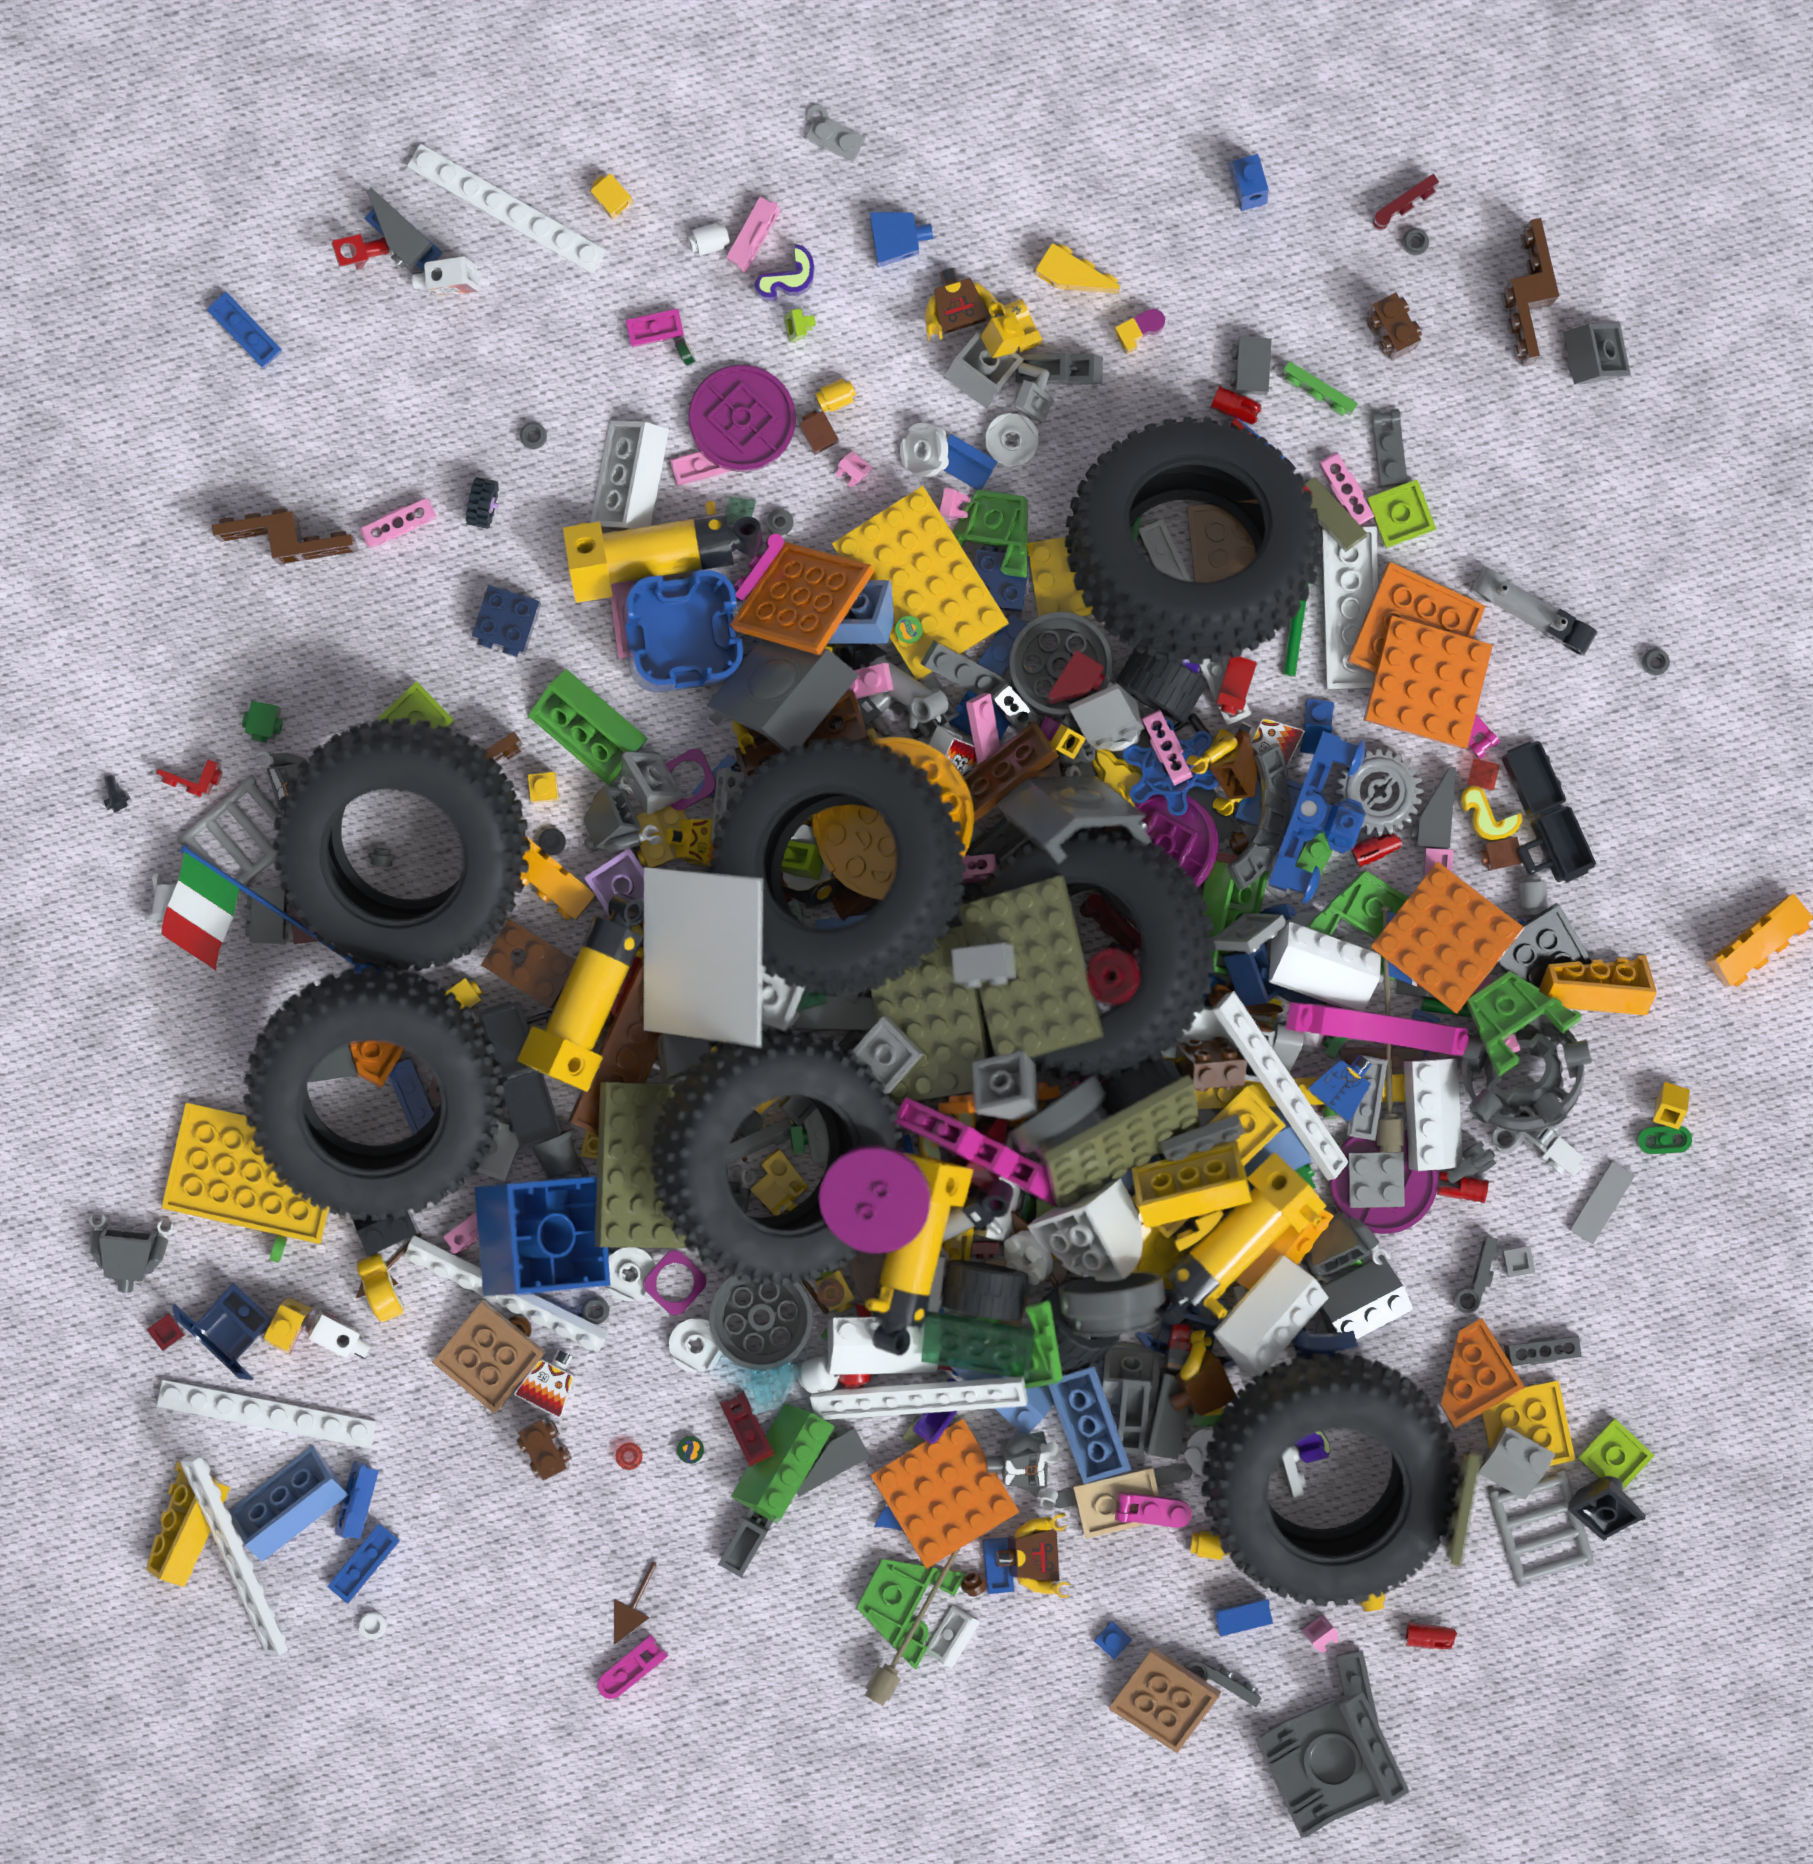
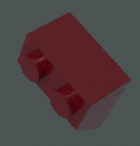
[1046,650,1105,704]

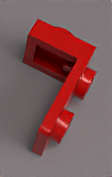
[1215,656,1257,715]
[156,759,223,797]

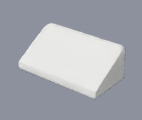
[926,1605,980,1668]

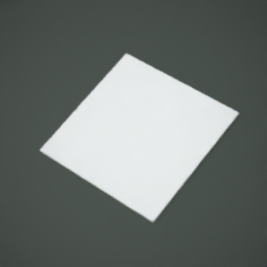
[644,867,761,1046]

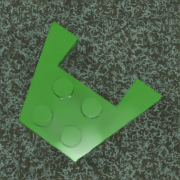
[952,489,1028,578]
[1306,871,1409,981]
[1467,971,1582,1076]
[972,1300,1063,1389]
[856,1559,966,1669]

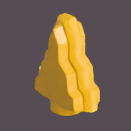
[1091,748,1142,800]

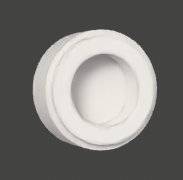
[359,1611,387,1640]

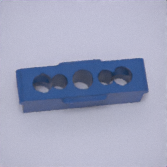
[334,1461,379,1539]

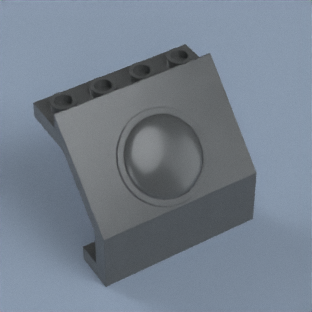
[706,639,859,755]
[996,776,1152,864]
[1255,1692,1410,1838]

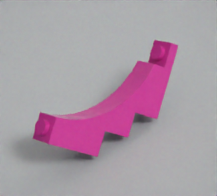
[1286,1002,1469,1055]
[895,1097,1057,1207]

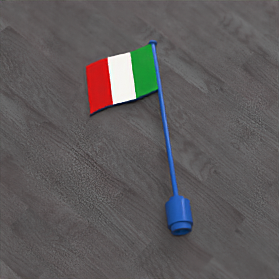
[161,845,389,973]

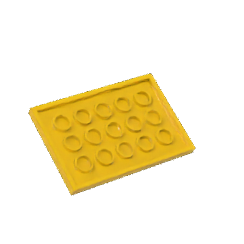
[831,486,1009,680]
[161,1103,346,1244]

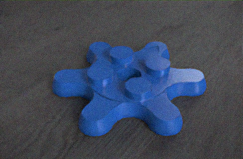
[1123,719,1219,816]

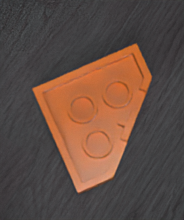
[349,1041,405,1089]
[1440,1318,1525,1429]

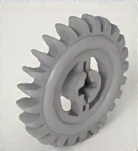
[1334,747,1424,836]

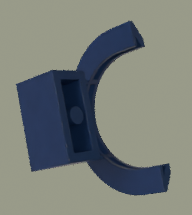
[1224,903,1323,1006]
[172,1283,273,1381]
[1134,1299,1237,1369]
[1291,1309,1358,1360]

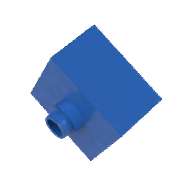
[474,1177,611,1296]

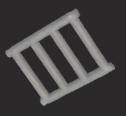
[177,775,280,891]
[1489,1469,1595,1587]

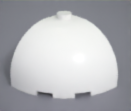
[1027,1179,1142,1281]

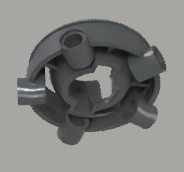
[1457,1014,1592,1132]

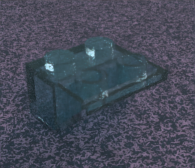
[745,1360,800,1414]

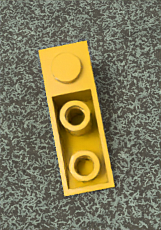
[1034,243,1121,294]

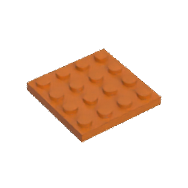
[730,542,874,655]
[1347,562,1486,674]
[1363,616,1493,749]
[1371,861,1524,1014]
[870,1419,1019,1569]

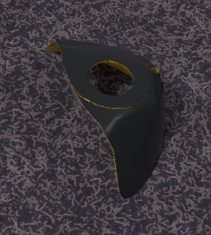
[782,876,842,907]

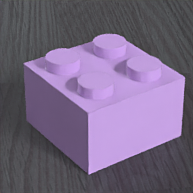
[584,848,644,916]

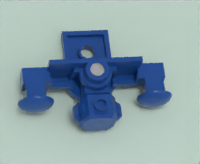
[1235,731,1366,904]

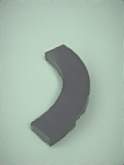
[1227,743,1290,890]

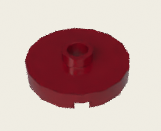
[1086,949,1140,1004]

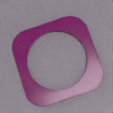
[665,749,716,811]
[643,1250,706,1315]

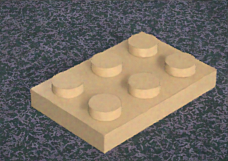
[1073,1466,1159,1539]

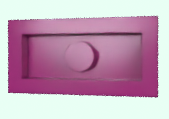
[626,309,684,348]

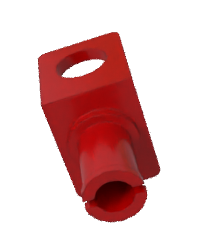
[332,234,389,270]

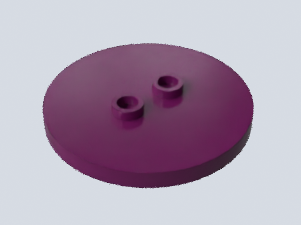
[688,365,796,472]
[1134,794,1218,887]
[1329,1130,1438,1234]
[820,1146,931,1253]

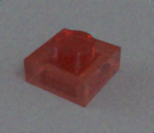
[1466,758,1500,792]

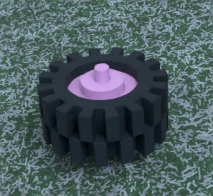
[465,477,499,529]

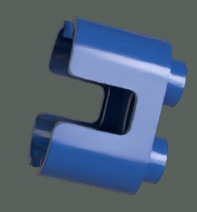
[622,570,743,692]

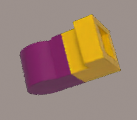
[1114,309,1165,354]
[1040,716,1086,759]

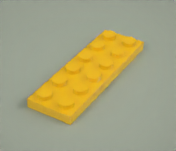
[1131,1086,1286,1239]

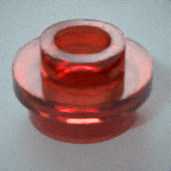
[615,1442,643,1470]

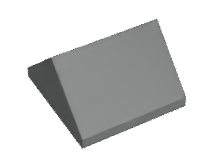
[622,752,684,815]

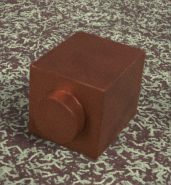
[799,410,839,455]
[1480,837,1522,871]

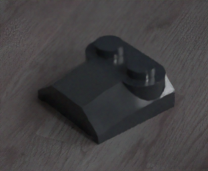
[1568,1476,1646,1541]

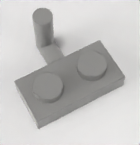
[1015,363,1053,423]

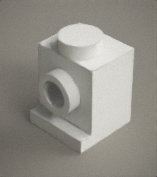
[1538,1137,1584,1177]

